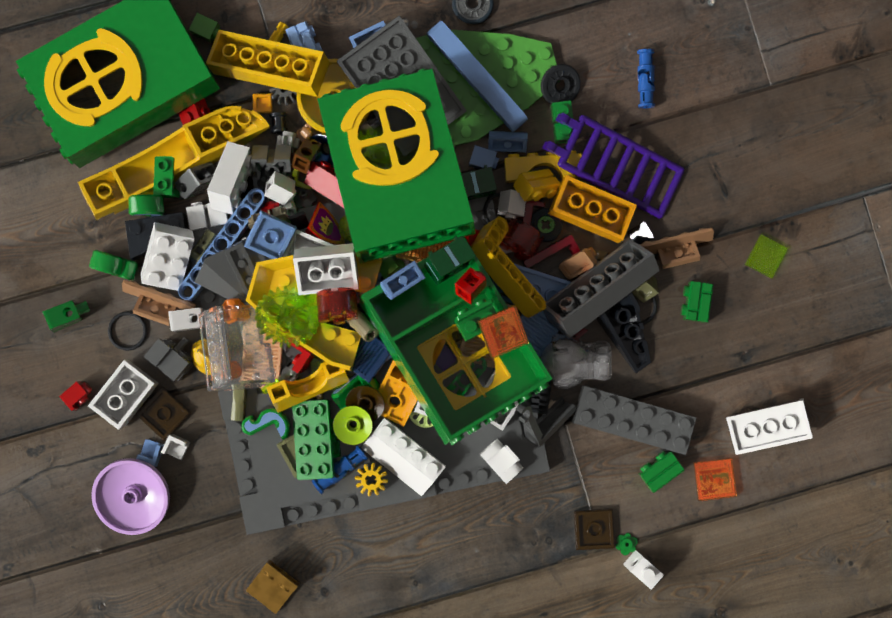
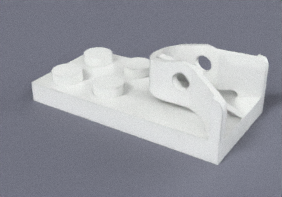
[726,398,813,455]

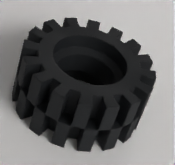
[531,381,551,414]

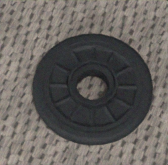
[541,64,581,104]

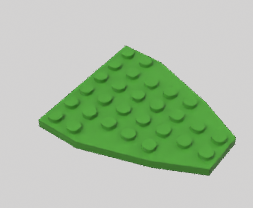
[416,30,560,147]

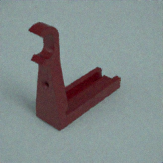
[522,234,588,274]

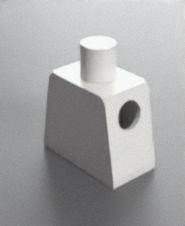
[168,307,216,332]
[623,550,664,590]

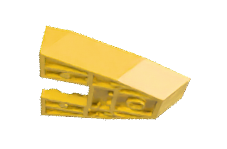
[246,255,383,372]

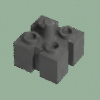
[251,145,294,190]
[144,337,194,381]

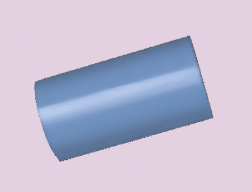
[488,131,528,153]
[380,261,425,300]

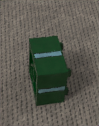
[461,164,497,201]
[424,236,475,285]

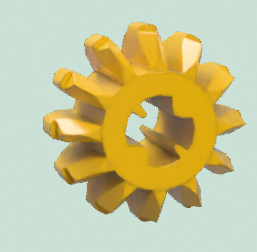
[355,463,388,496]

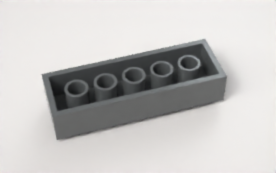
[543,239,660,338]
[572,386,696,455]

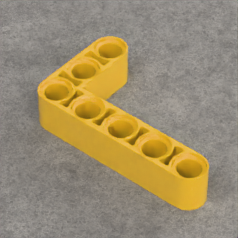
[470,216,546,318]

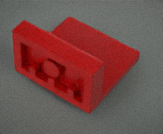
[277,332,315,374]

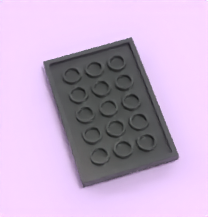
[337,16,467,156]

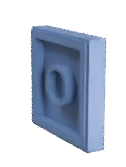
[244,211,297,259]

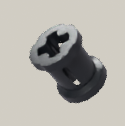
[269,112,288,134]

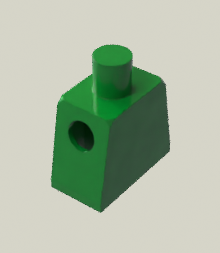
[42,300,90,333]

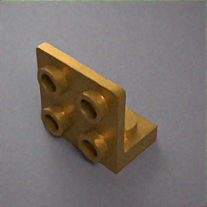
[246,559,300,614]

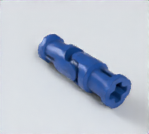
[637,49,655,109]
[312,445,368,494]

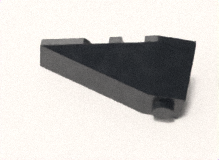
[596,292,651,374]

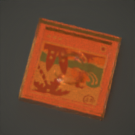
[477,305,529,359]
[693,458,737,501]

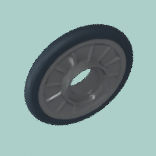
[452,0,494,24]

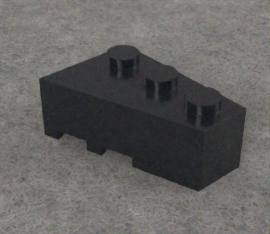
[125,212,188,261]

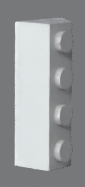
[361,418,446,496]

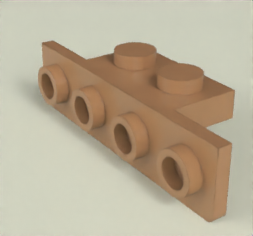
[640,228,714,269]
[122,280,196,326]

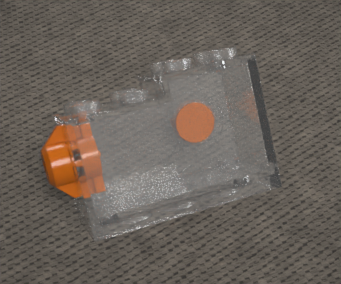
[198,298,276,392]

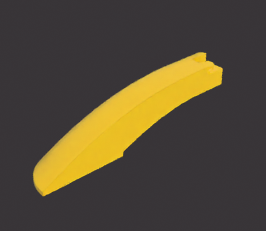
[78,106,270,220]

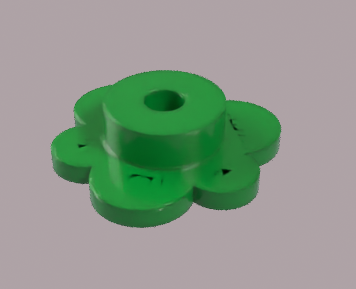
[616,533,637,556]

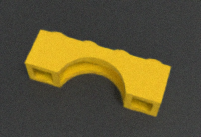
[504,151,582,183]
[266,362,349,413]

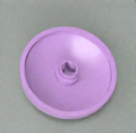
[92,458,170,535]

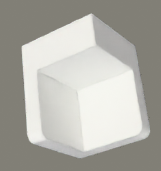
[161,434,190,460]

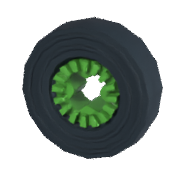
[529,208,563,242]

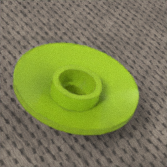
[333,406,372,445]

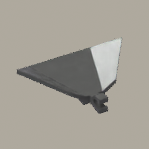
[194,238,271,303]

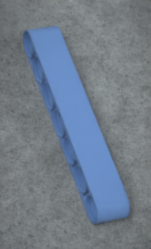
[426,21,528,132]
[178,188,267,301]

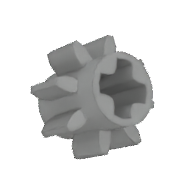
[276,131,300,153]

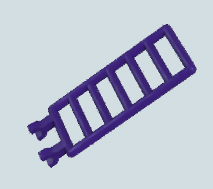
[542,113,685,219]

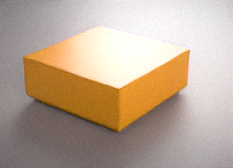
[253,94,273,114]

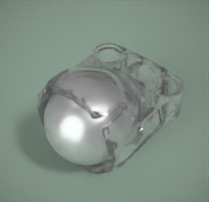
[541,333,612,390]

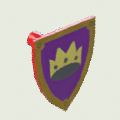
[305,202,345,245]

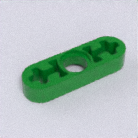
[446,357,487,396]

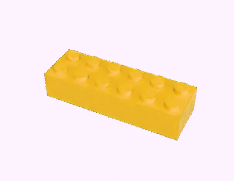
[206,30,330,97]

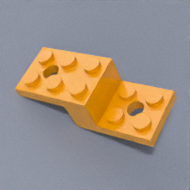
[378,339,446,427]

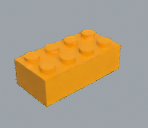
[548,175,637,243]

